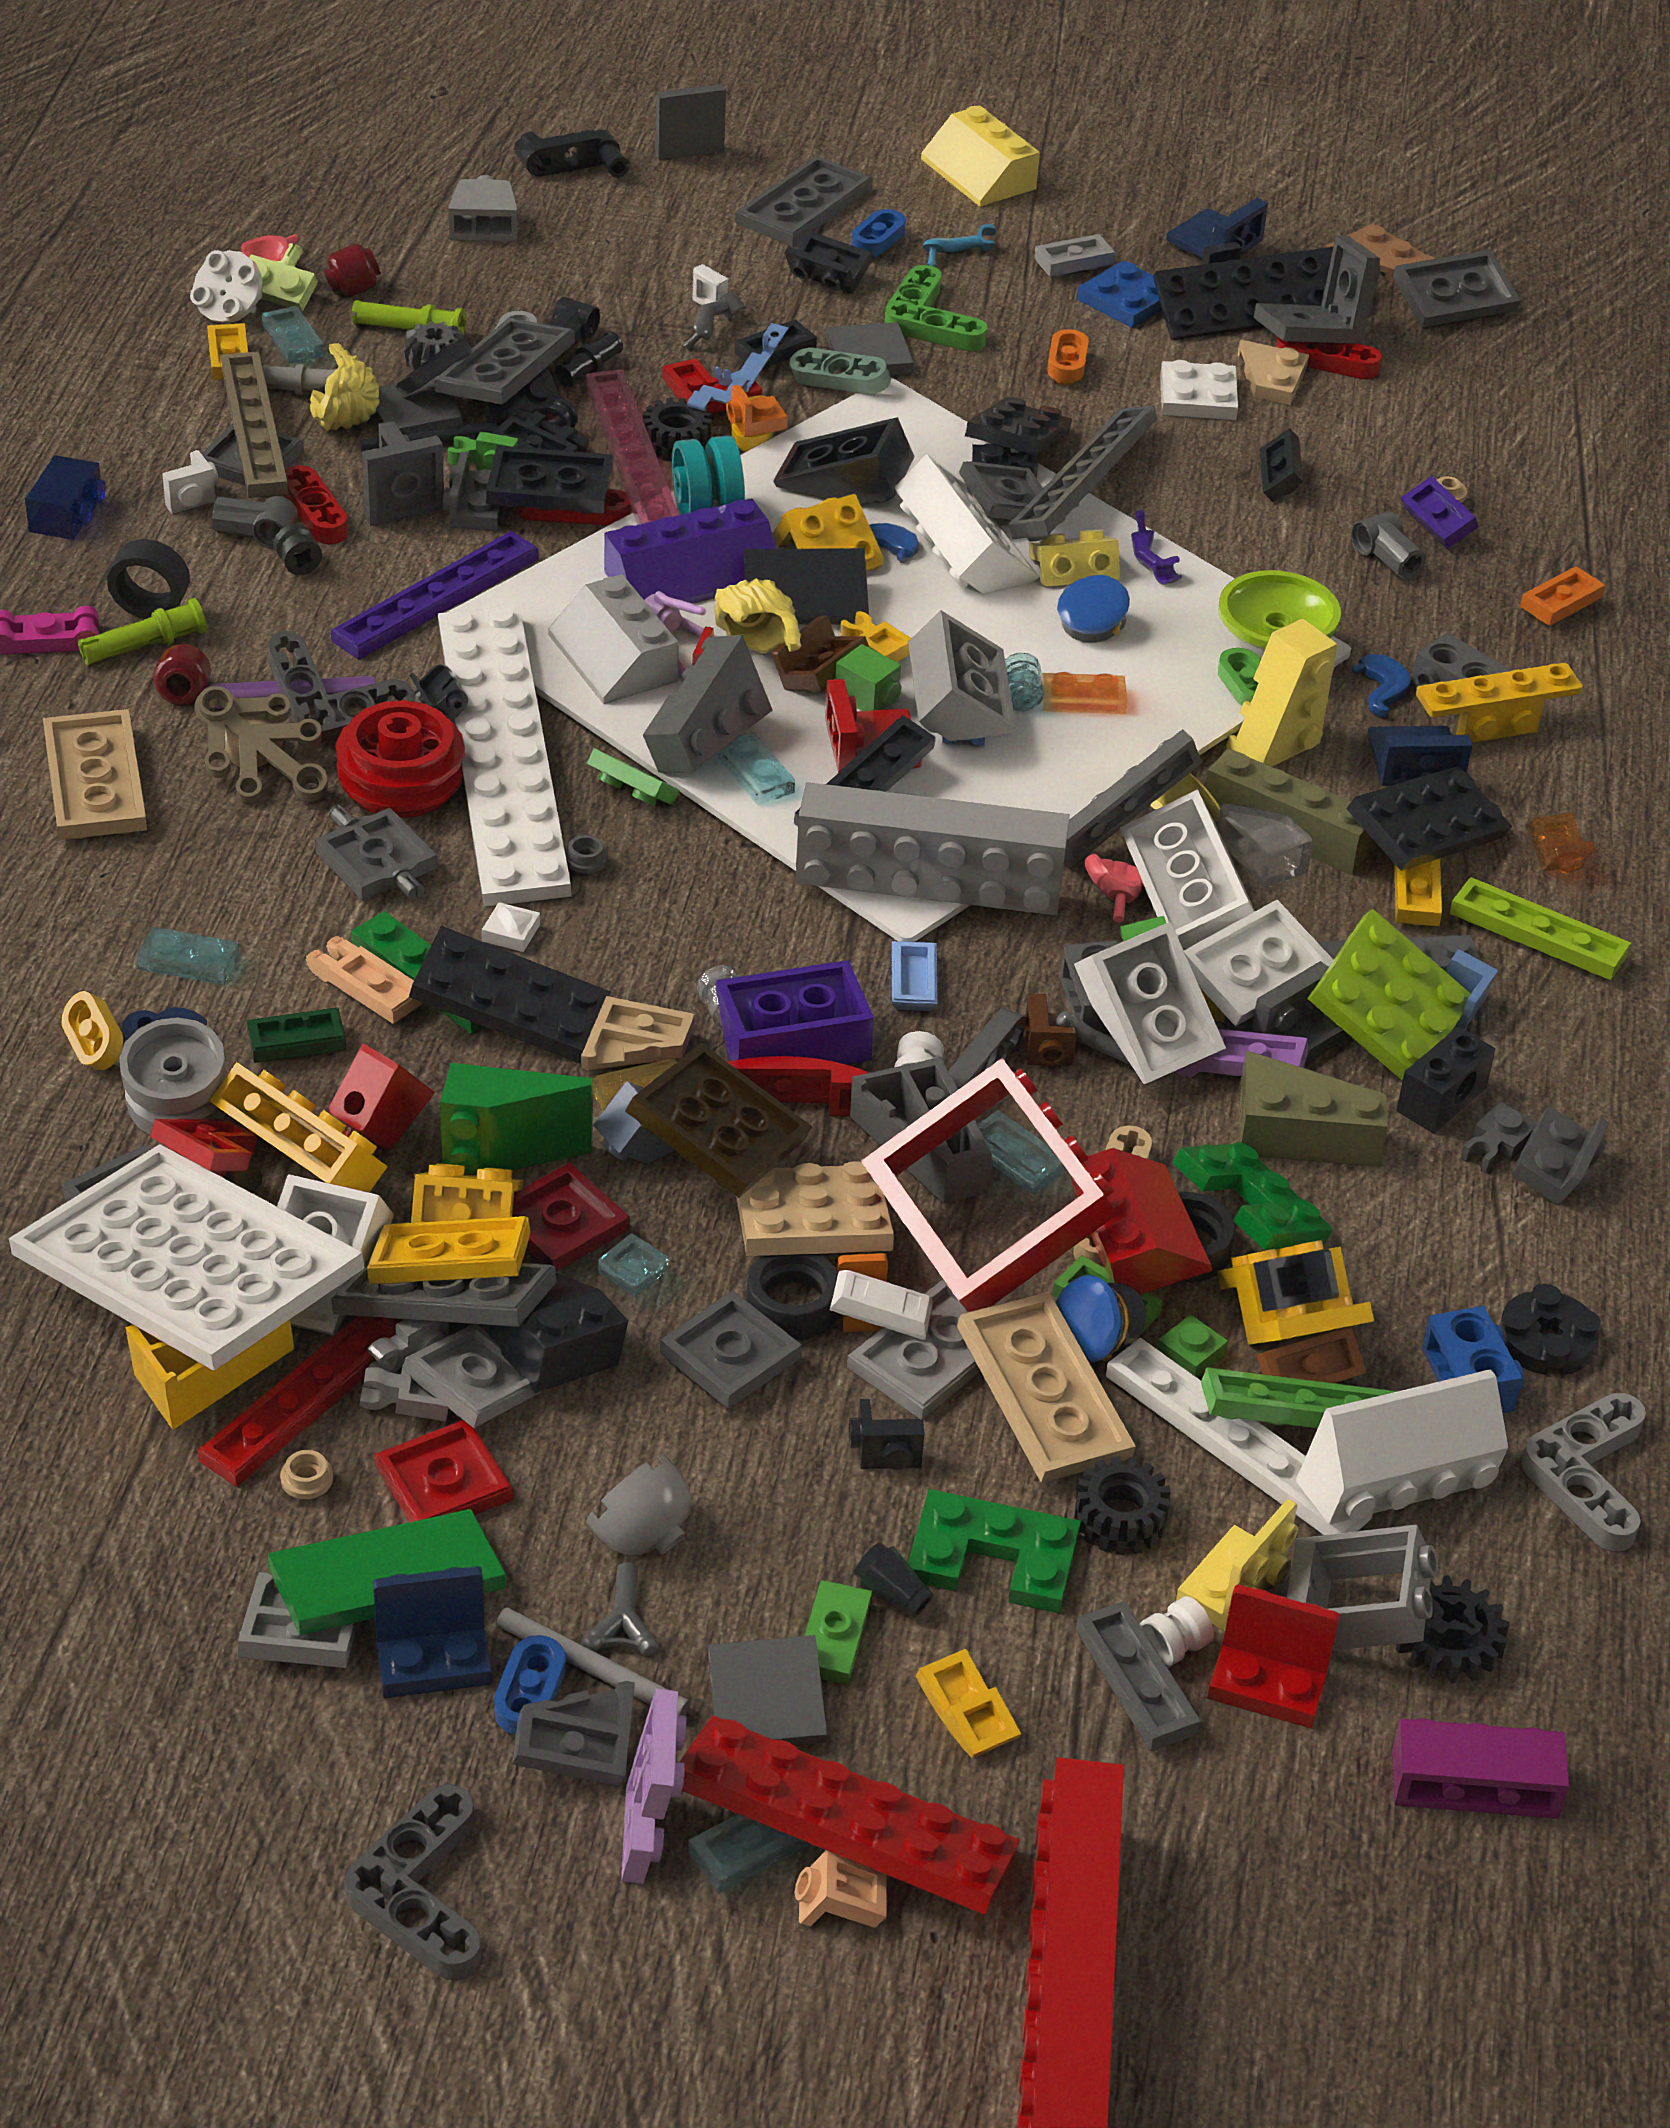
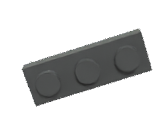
[1076,1601,1201,1751]

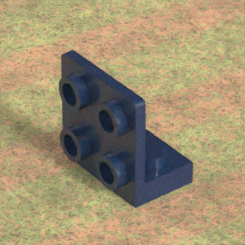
[1166,198,1268,258]
[1367,726,1472,786]
[373,1566,492,1698]

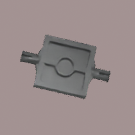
[315,804,437,901]

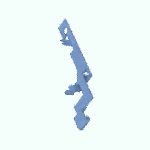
[687,323,788,412]

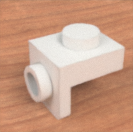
[163,450,219,514]

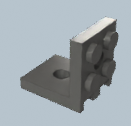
[1254,235,1381,344]

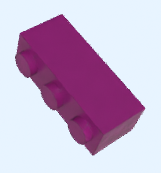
[1392,1718,1569,1819]

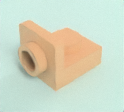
[795,1850,887,1928]

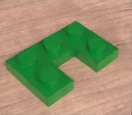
[1172,1142,1334,1250]
[908,1489,1081,1613]

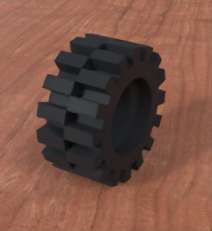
[642,398,712,461]
[1074,1456,1171,1555]

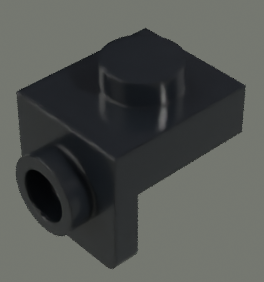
[1253,1249,1339,1312]
[849,1399,925,1470]

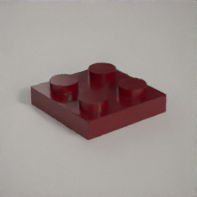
[512,1162,630,1272]

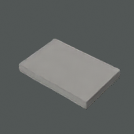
[847,1279,981,1419]

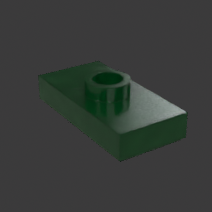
[246,1007,347,1063]

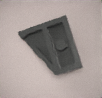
[512,1681,635,1786]

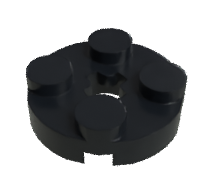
[1499,1284,1601,1375]

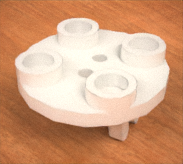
[190,250,263,324]

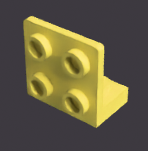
[1176,1499,1298,1631]

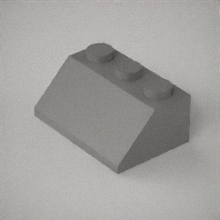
[548,574,679,704]
[908,610,1016,741]

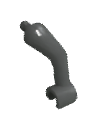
[684,291,746,350]

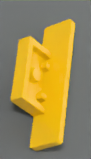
[1416,663,1583,743]

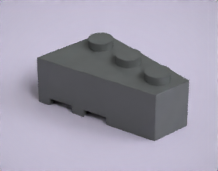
[643,635,773,773]

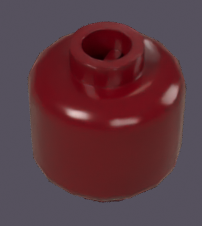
[323,243,381,298]
[153,644,212,706]

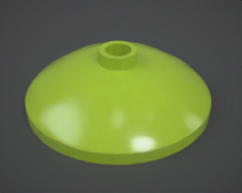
[1218,570,1341,650]

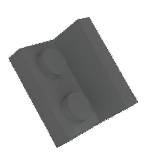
[362,421,444,526]
[1223,961,1351,1065]

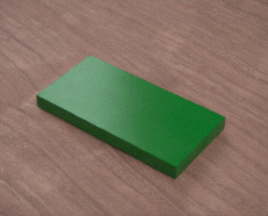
[268,1509,506,1635]

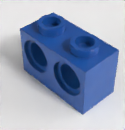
[1421,1306,1524,1413]

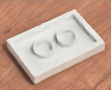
[1184,900,1333,1026]

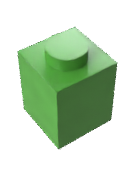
[835,644,902,711]

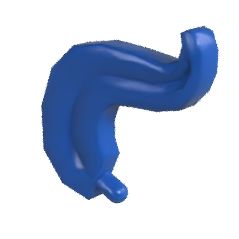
[870,523,919,561]
[1352,654,1411,718]

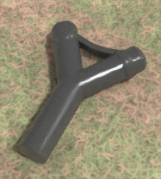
[1056,1011,1131,1066]
[582,1562,659,1657]

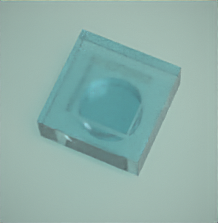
[599,1233,668,1296]

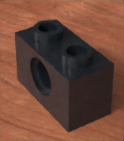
[1396,1026,1496,1134]

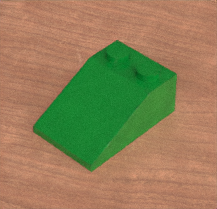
[440,1063,593,1174]

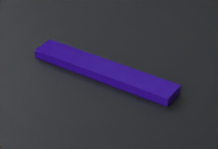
[331,531,539,660]

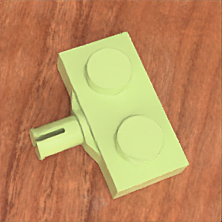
[249,243,318,312]

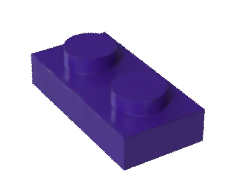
[1401,476,1479,549]

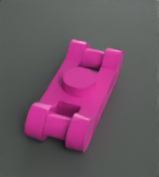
[0,605,99,654]

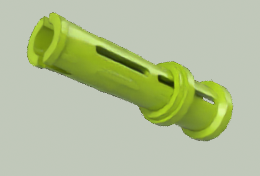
[352,300,467,334]
[78,597,207,666]

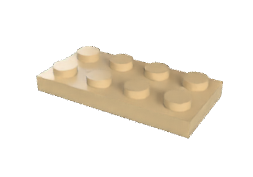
[43,709,147,840]
[957,1292,1136,1483]

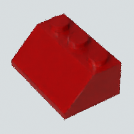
[1070,1148,1212,1295]

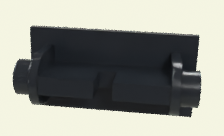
[409,664,468,728]

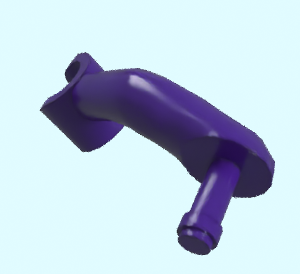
[1131,510,1182,584]

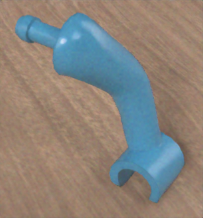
[923,224,996,267]

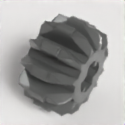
[403,321,465,376]

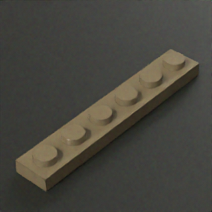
[221,351,288,498]

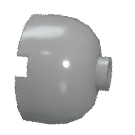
[586,1454,691,1556]

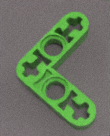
[884,265,987,351]

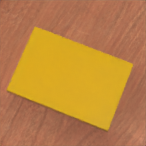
[367,1216,530,1284]

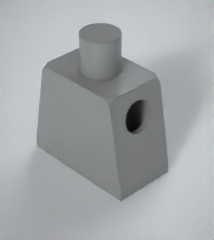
[448,175,517,242]

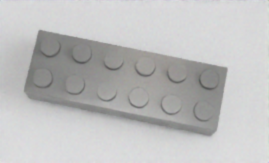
[795,782,1070,915]

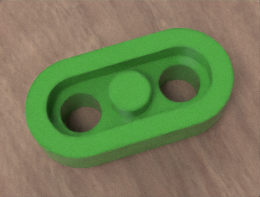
[1218,648,1261,706]

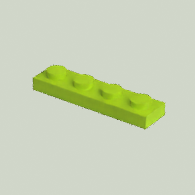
[1450,877,1631,980]

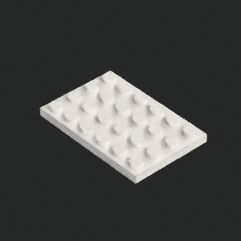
[9,1144,364,1371]

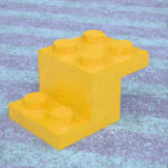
[1217,1240,1374,1345]

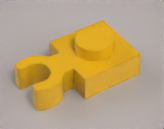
[840,611,912,662]

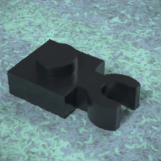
[971,443,1038,478]

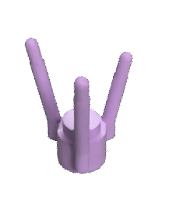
[644,591,718,678]

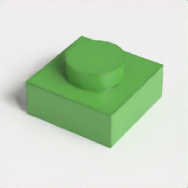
[1157,1314,1228,1378]

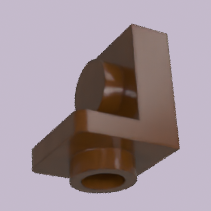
[1025,994,1077,1066]

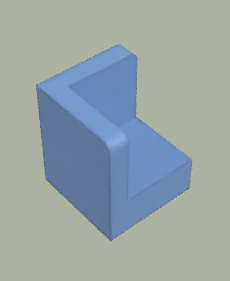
[1446,949,1498,1029]

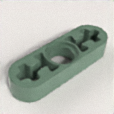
[789,348,891,394]

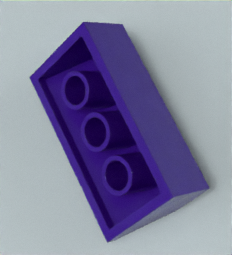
[604,498,776,603]

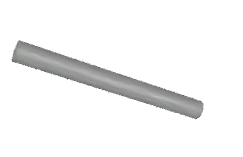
[497,1607,690,1716]

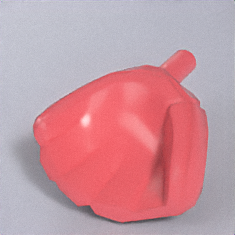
[241,234,299,261]
[1085,854,1145,923]

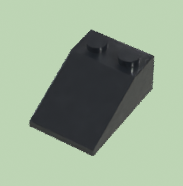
[773,417,915,504]
[478,1273,628,1393]

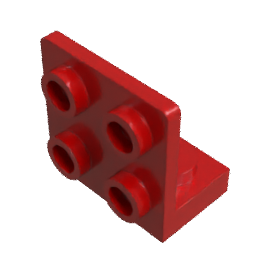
[825,679,922,773]
[1207,1585,1340,1729]

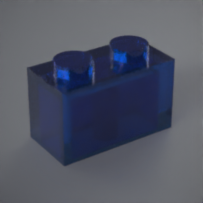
[25,455,106,540]

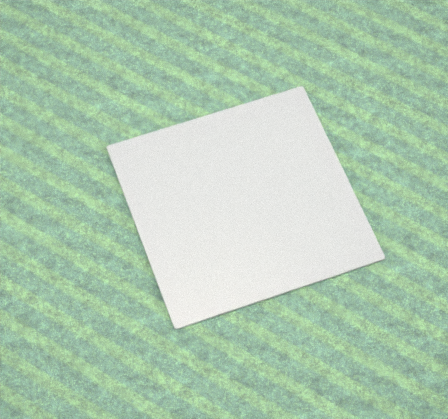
[448,378,1351,942]

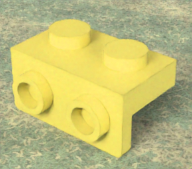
[1029,530,1120,586]

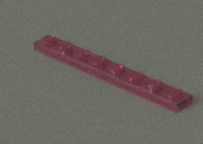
[586,369,679,525]

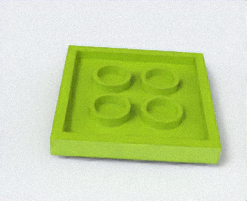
[1308,908,1471,1081]

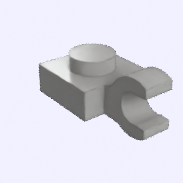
[360,1364,449,1421]

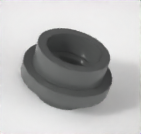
[565,835,608,875]

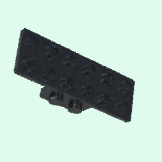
[1153,246,1334,340]

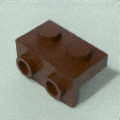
[772,616,870,693]

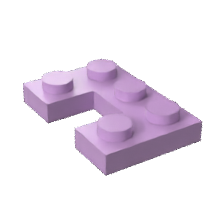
[621,1689,686,1884]

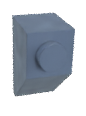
[593,1081,675,1164]

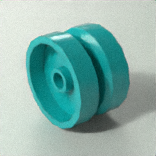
[672,435,745,515]

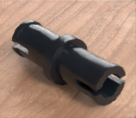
[555,331,623,387]

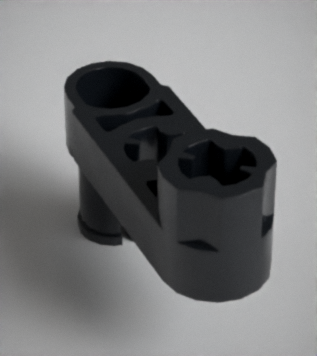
[514,129,629,177]

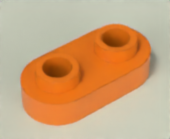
[1047,329,1089,385]

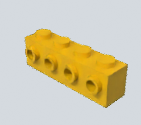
[209,1062,388,1193]

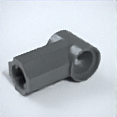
[212,496,298,548]
[1351,511,1427,580]

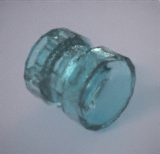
[1005,653,1044,711]

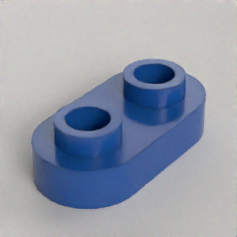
[852,209,906,258]
[494,1635,565,1735]

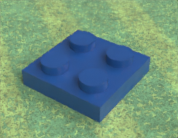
[1077,261,1162,328]

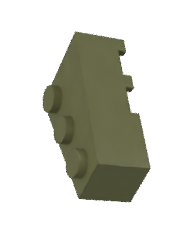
[1239,1050,1388,1167]

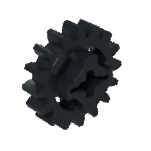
[1396,1575,1509,1683]

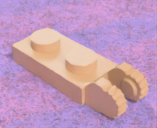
[306,936,423,1024]

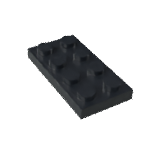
[1346,766,1512,871]
[409,926,611,1064]

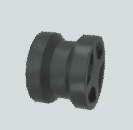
[274,524,322,575]

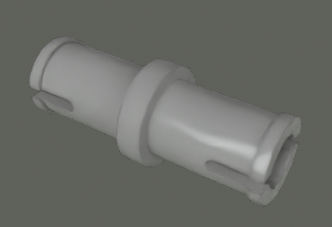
[262,364,336,395]

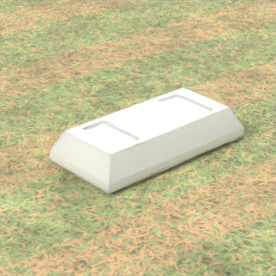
[830,1270,933,1340]

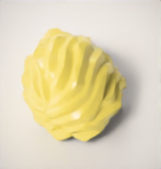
[310,343,380,432]
[714,578,801,654]

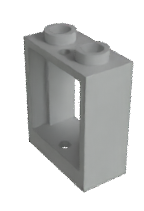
[1287,1525,1438,1651]

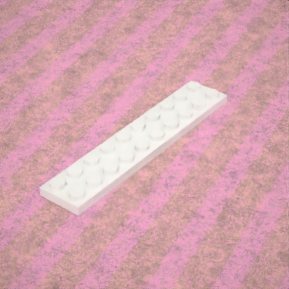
[438,605,572,907]

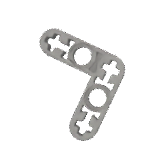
[1521,1393,1646,1551]

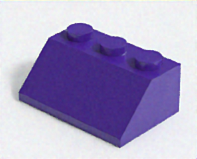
[716,960,874,1065]

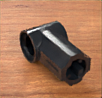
[547,297,601,360]

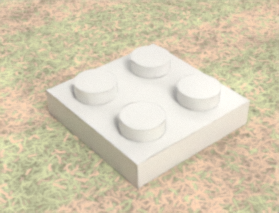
[1161,360,1238,420]

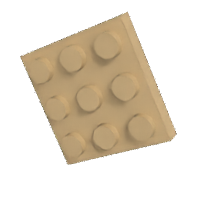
[736,1162,894,1256]

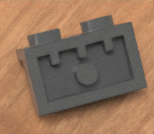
[443,451,503,531]
[1511,1105,1609,1205]

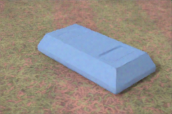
[892,941,937,1011]

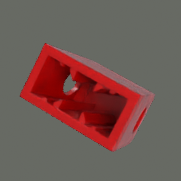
[328,1043,435,1151]

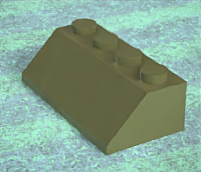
[1205,748,1378,875]

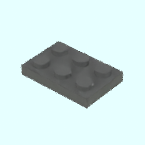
[1392,249,1521,328]

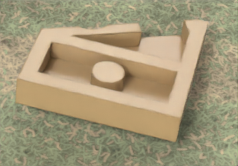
[581,996,695,1070]

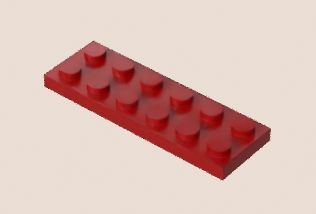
[679,1715,1020,1915]

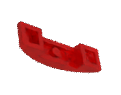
[728,1056,869,1116]

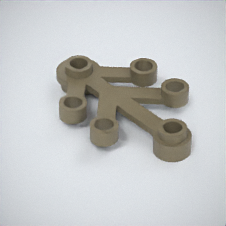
[195,686,328,804]

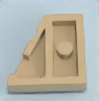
[1238,340,1309,405]

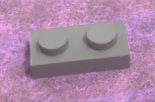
[1034,234,1115,277]

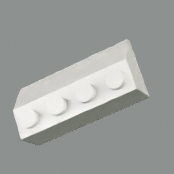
[894,454,1039,594]
[1120,789,1255,949]
[1296,1369,1508,1525]

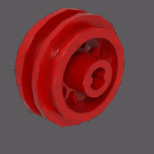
[336,700,465,818]

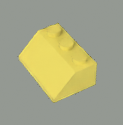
[921,106,1040,207]

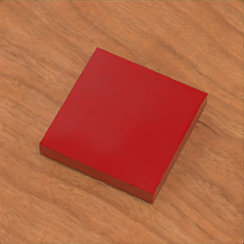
[374,1420,513,1522]

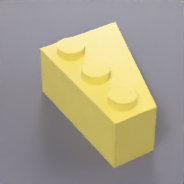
[1226,619,1337,767]

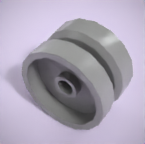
[119,1017,227,1135]

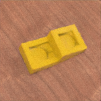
[915,1648,1021,1758]

